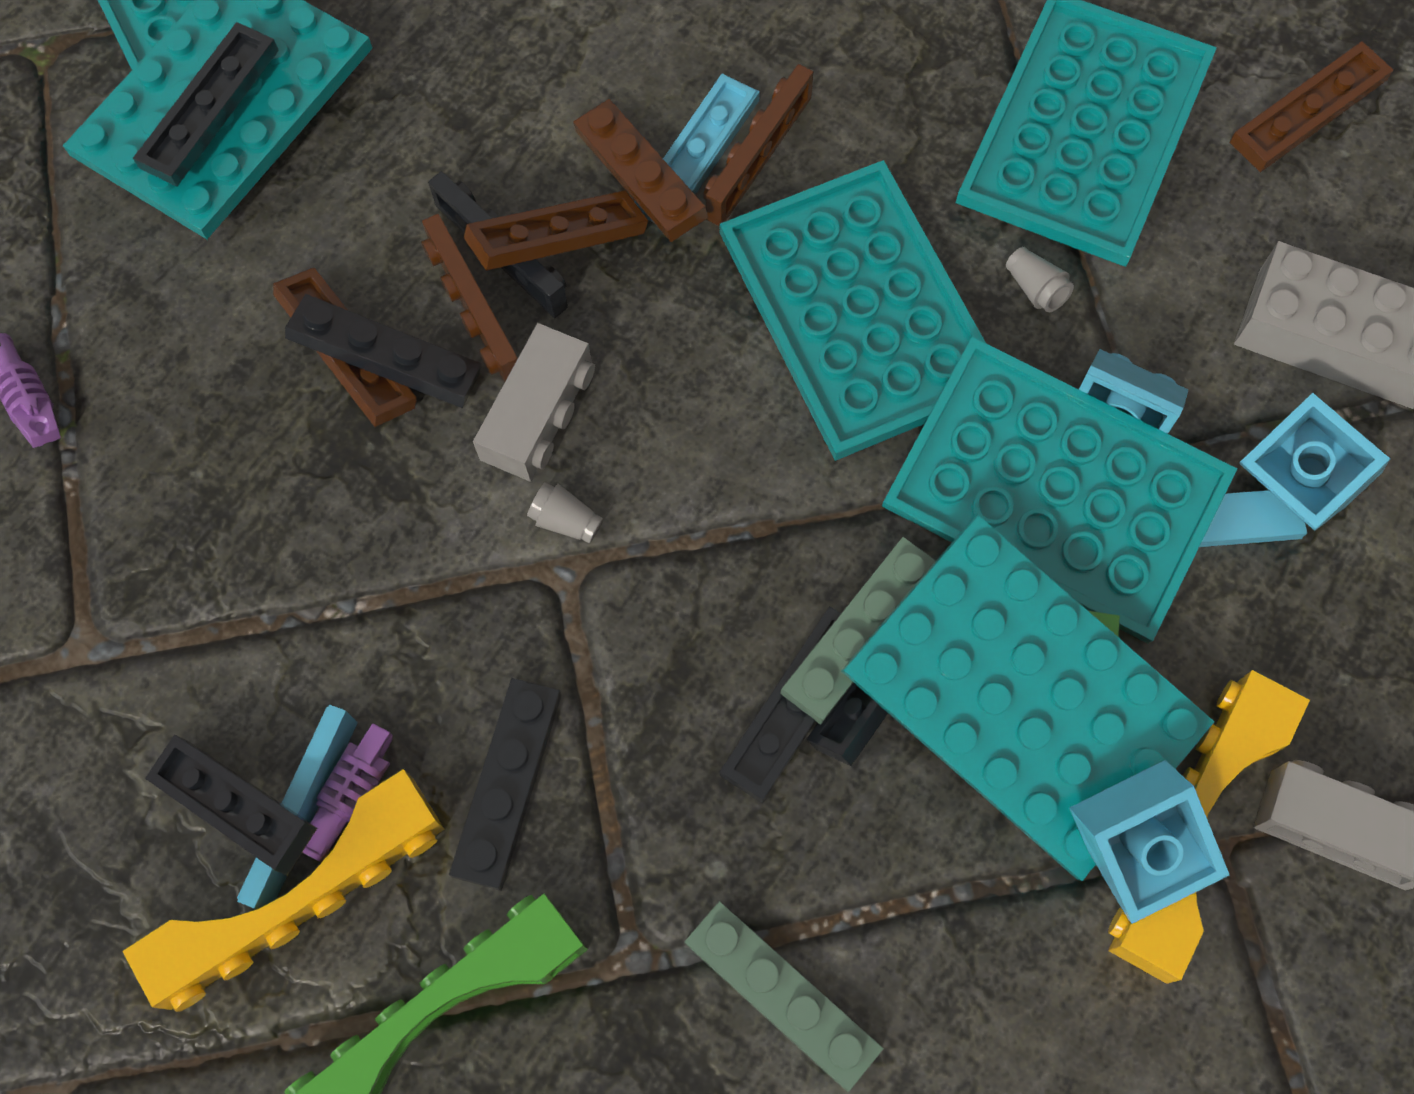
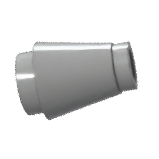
[1006,247,1074,312]
[527,482,603,544]

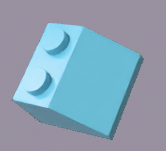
[1079,349,1189,434]
[1240,393,1390,531]
[1070,760,1230,924]

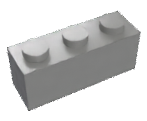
[473,323,595,482]
[1253,760,1414,891]

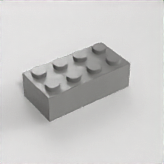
[1234,241,1414,409]

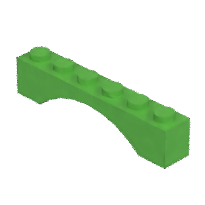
[284,894,588,1094]

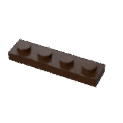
[1229,41,1394,173]
[703,64,814,226]
[573,99,709,242]
[464,190,648,271]
[421,213,518,382]
[273,267,416,427]

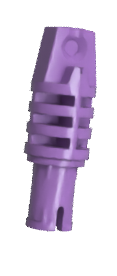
[0,333,61,448]
[302,724,393,863]

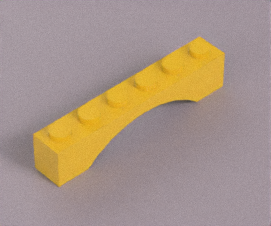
[1108,670,1310,984]
[122,769,445,1012]

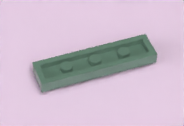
[780,537,936,725]
[684,901,883,1092]

